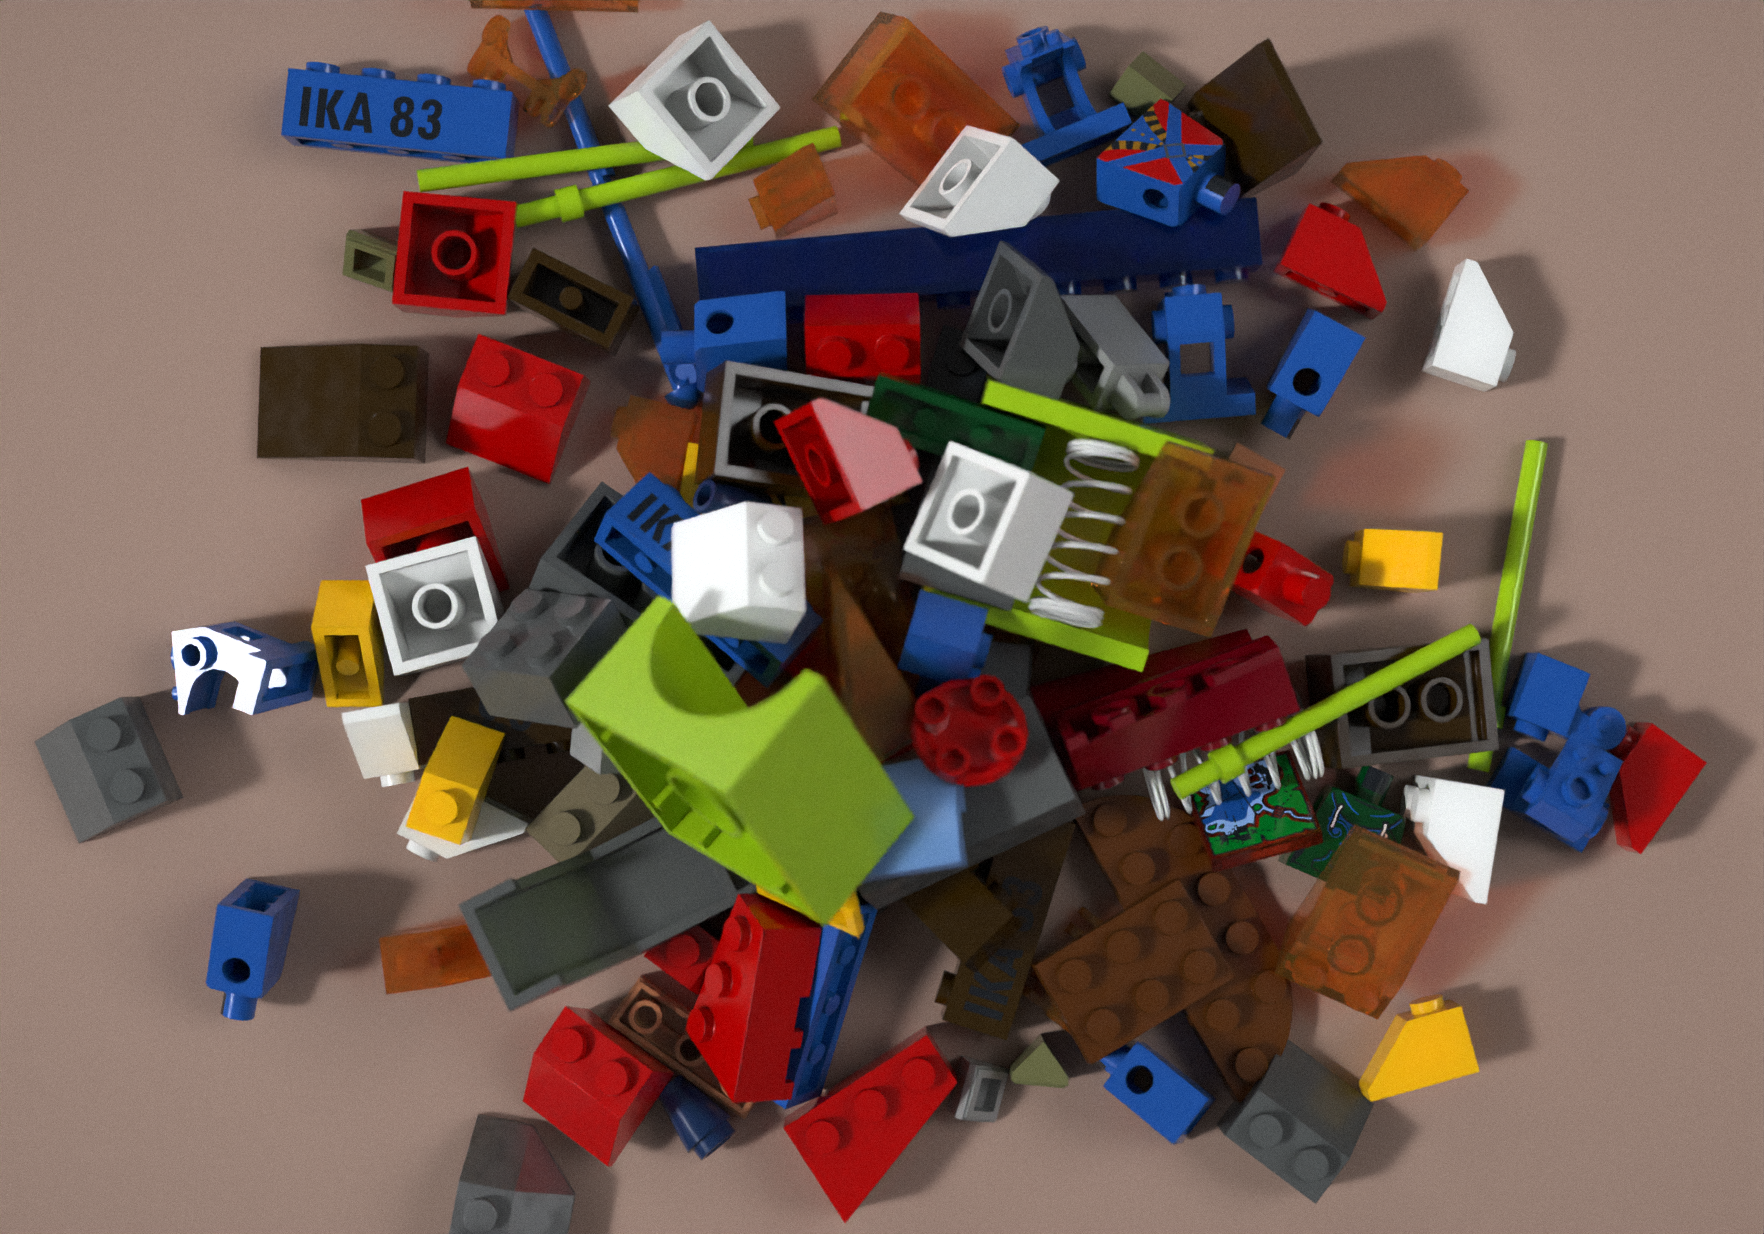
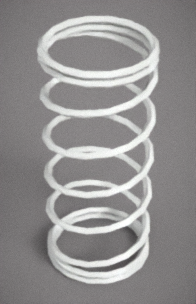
[1028,439,1140,628]
[1143,707,1324,821]

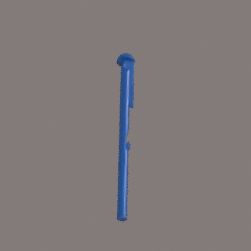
[522,0,704,411]

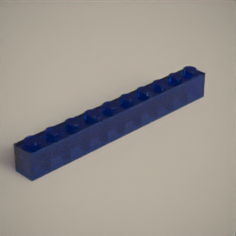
[695,197,1263,324]

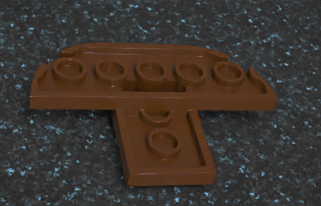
[1031,795,1293,1103]

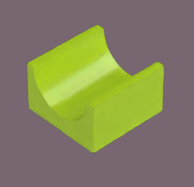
[921,375,1214,672]
[565,595,914,926]

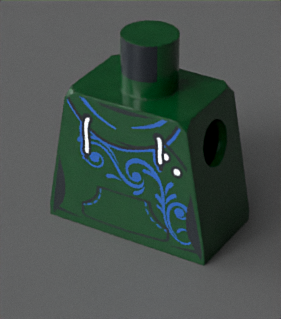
[1278,766,1406,907]

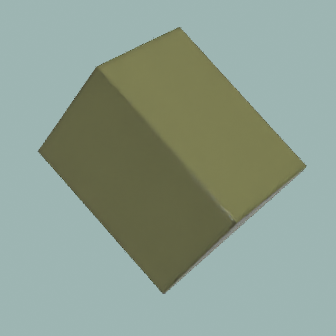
[1108,51,1186,119]
[343,229,398,292]
[1009,1034,1069,1088]

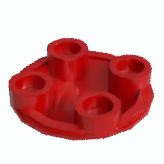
[911,674,1029,787]

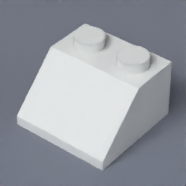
[608,20,781,181]
[899,125,1060,237]
[903,441,1074,603]
[672,502,806,644]
[365,536,504,676]
[1400,775,1505,904]

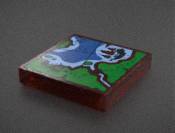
[1191,750,1323,873]

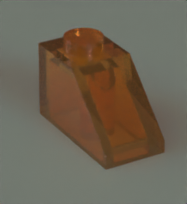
[748,143,838,240]
[1330,155,1470,251]
[610,394,700,492]
[379,922,492,994]

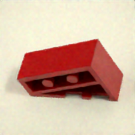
[685,893,822,1103]
[783,1026,958,1223]

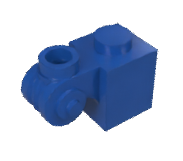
[898,590,993,699]
[1504,653,1626,750]

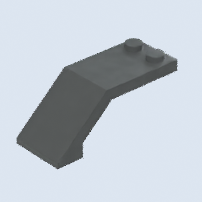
[458,817,758,1012]

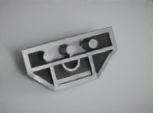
[449,1114,576,1234]

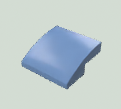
[860,759,967,884]

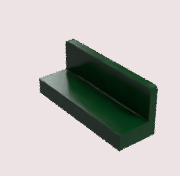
[865,371,1046,473]

